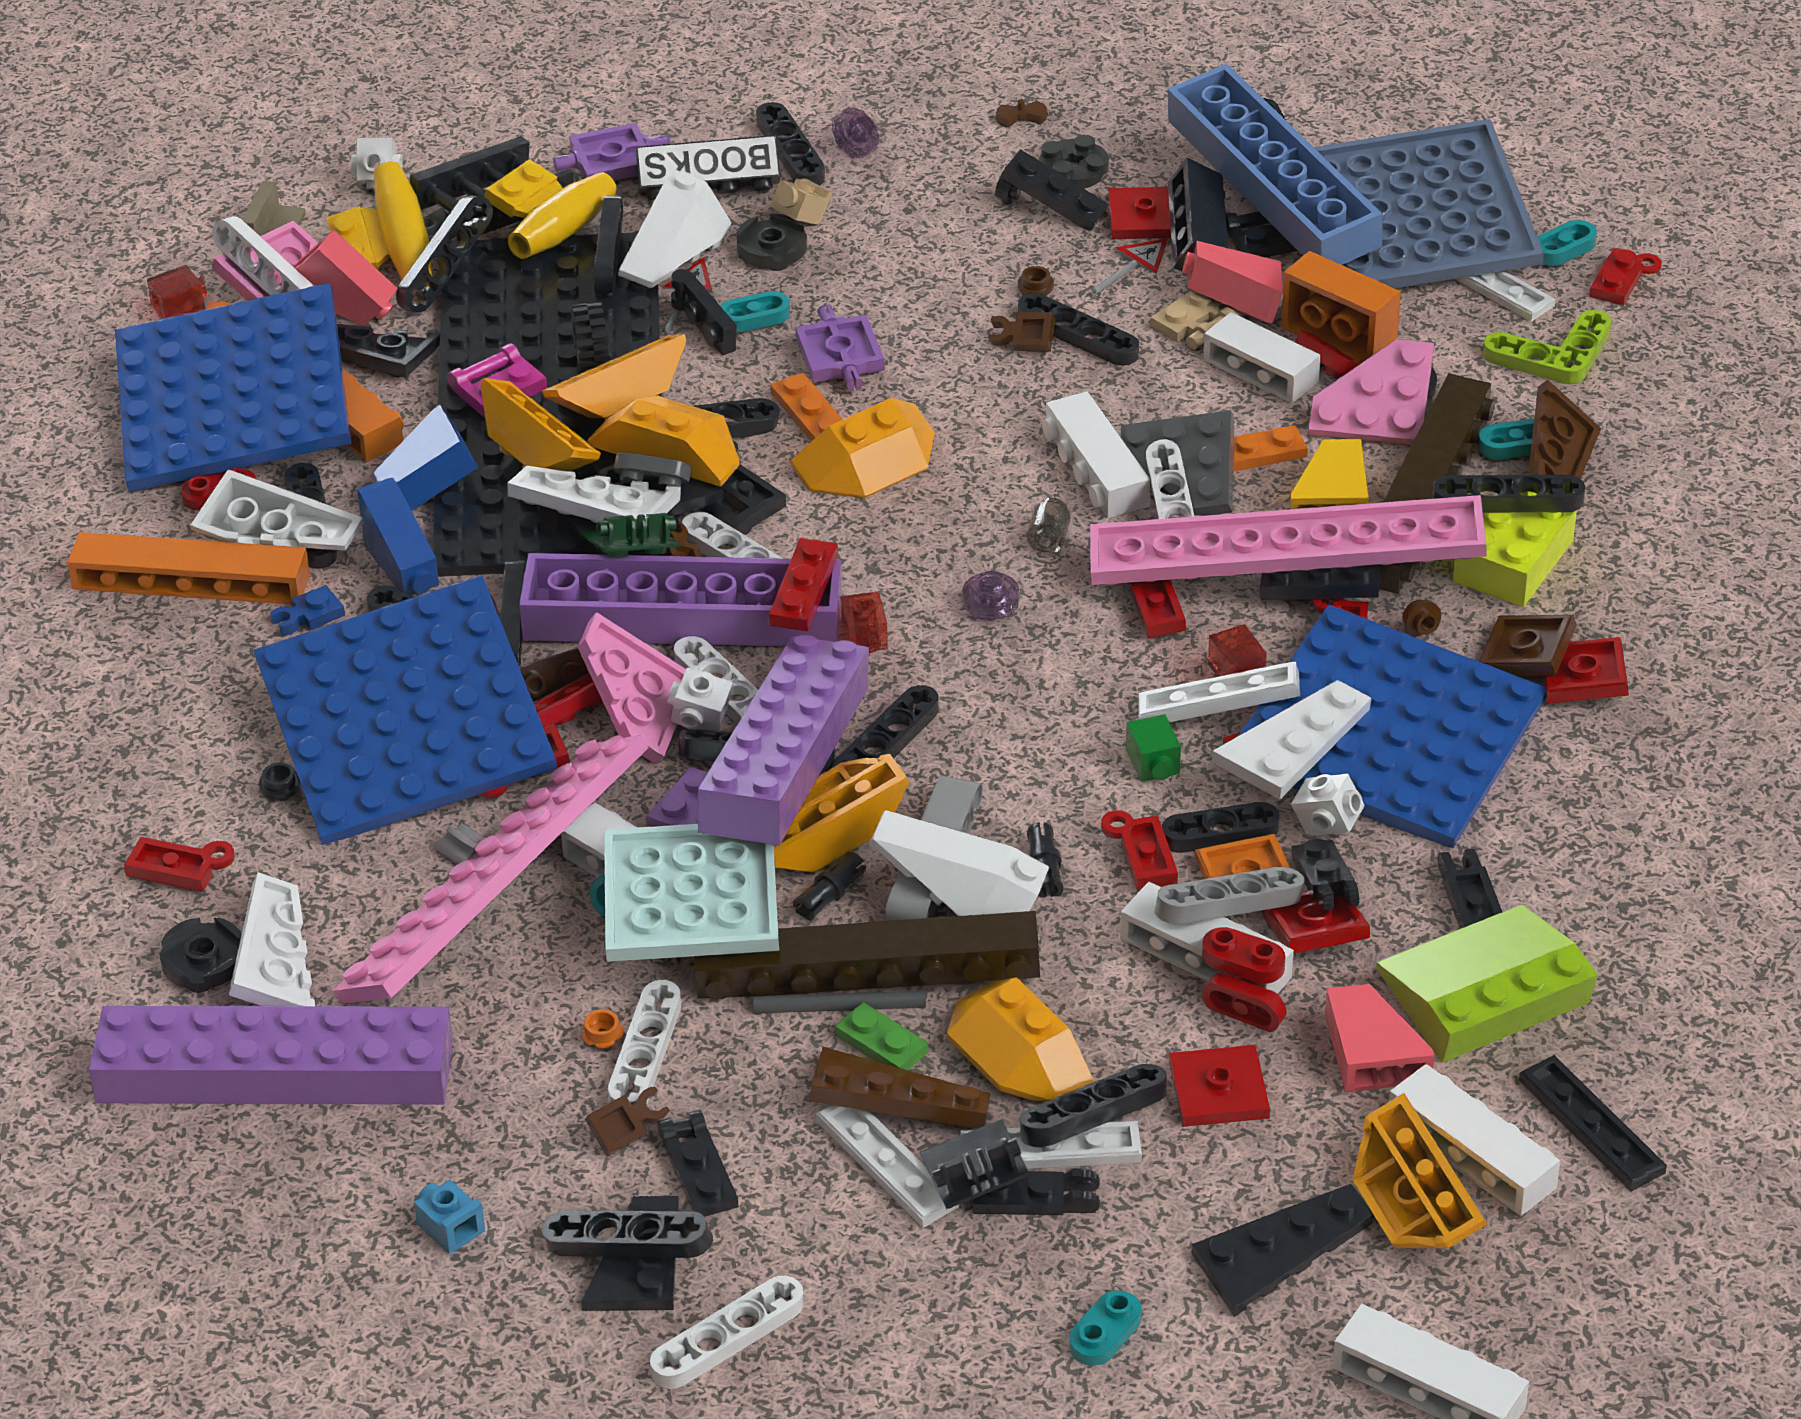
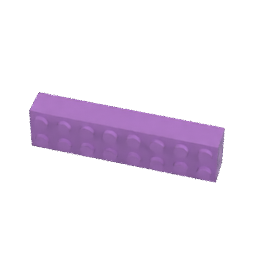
[519,553,842,646]
[698,635,869,845]
[89,1006,453,1105]

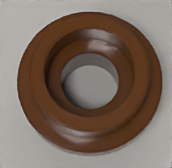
[1018,266,1054,296]
[1402,599,1441,637]

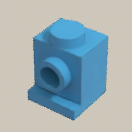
[414,1179,485,1254]

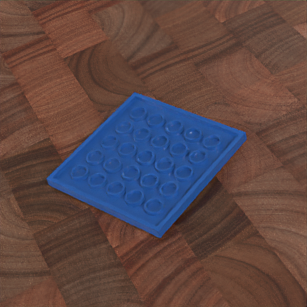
[115,283,351,492]
[253,575,557,845]
[1238,604,1547,848]

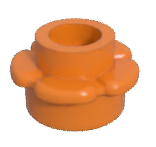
[581,1009,624,1049]

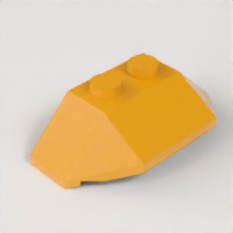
[542,334,687,420]
[480,378,601,471]
[588,396,740,487]
[790,397,935,498]
[774,754,909,872]
[947,977,1094,1102]
[1352,1093,1487,1248]

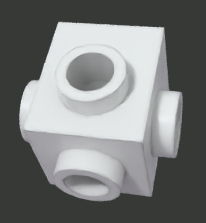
[351,138,403,190]
[667,668,733,731]
[1291,774,1365,836]

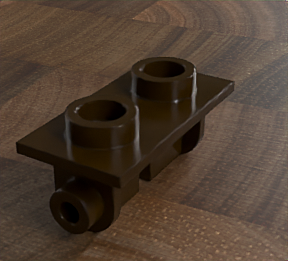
[519,648,589,702]

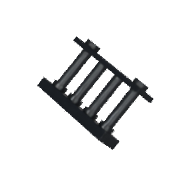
[410,136,574,241]

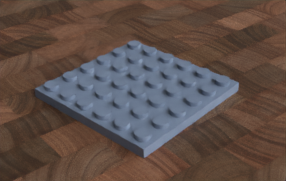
[1314,119,1544,288]

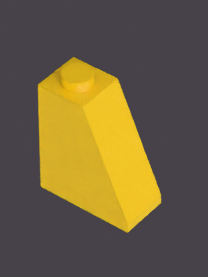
[1290,439,1369,509]

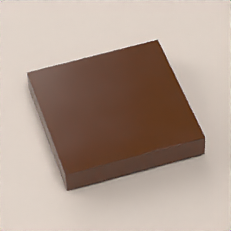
[1479,614,1577,676]

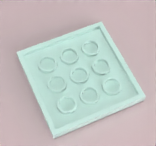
[604,824,779,962]

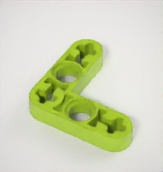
[1483,310,1612,384]

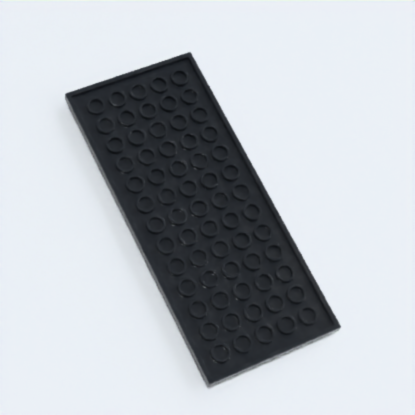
[433,231,661,577]

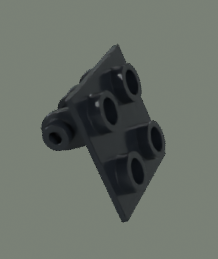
[919,1119,1030,1210]

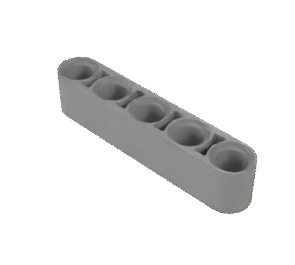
[885,775,983,921]

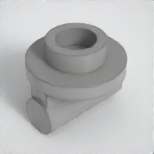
[436,823,482,865]

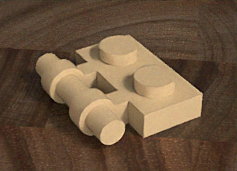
[1150,290,1246,350]

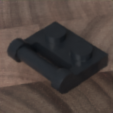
[1226,211,1298,258]
[695,463,786,535]

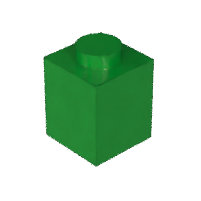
[1126,714,1181,782]

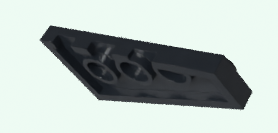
[1191,1184,1373,1317]

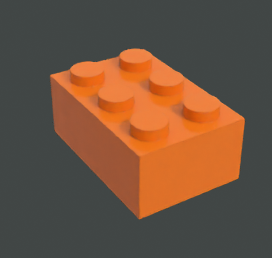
[1281,251,1401,364]

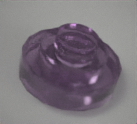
[832,107,879,158]
[962,571,1020,620]

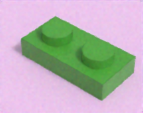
[835,1002,929,1070]

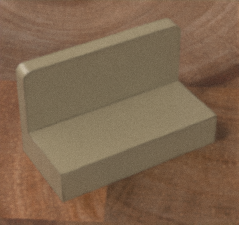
[242,181,306,236]

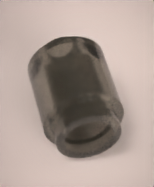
[1026,498,1071,553]

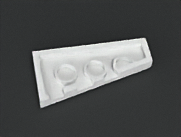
[508,466,681,523]
[1212,680,1372,800]
[229,872,315,1006]

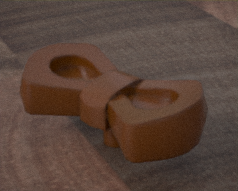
[995,99,1048,127]

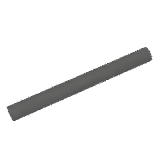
[753,990,926,1014]

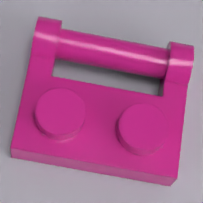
[447,343,547,418]

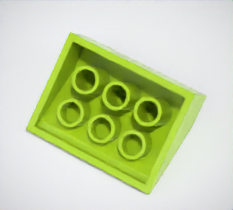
[1376,905,1598,1062]

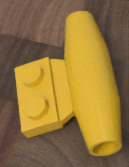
[485,159,616,259]
[326,161,433,290]

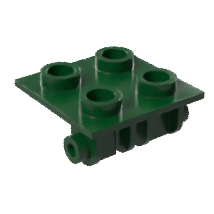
[581,513,680,557]

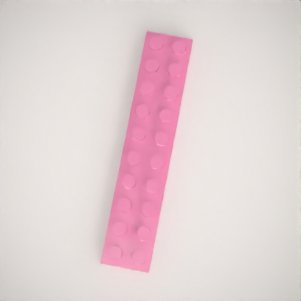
[1090,495,1487,585]
[332,735,648,1004]

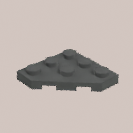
[1120,410,1234,516]

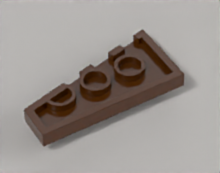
[1528,380,1601,494]
[809,1047,991,1128]

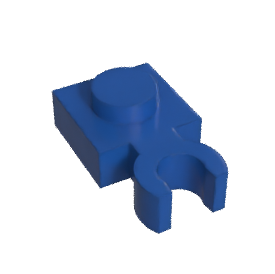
[270,585,345,636]

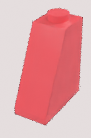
[279,229,398,325]
[1182,241,1283,324]
[1325,984,1435,1092]

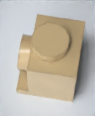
[770,178,833,225]

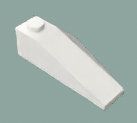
[618,169,731,288]
[190,470,364,550]
[870,810,1049,916]

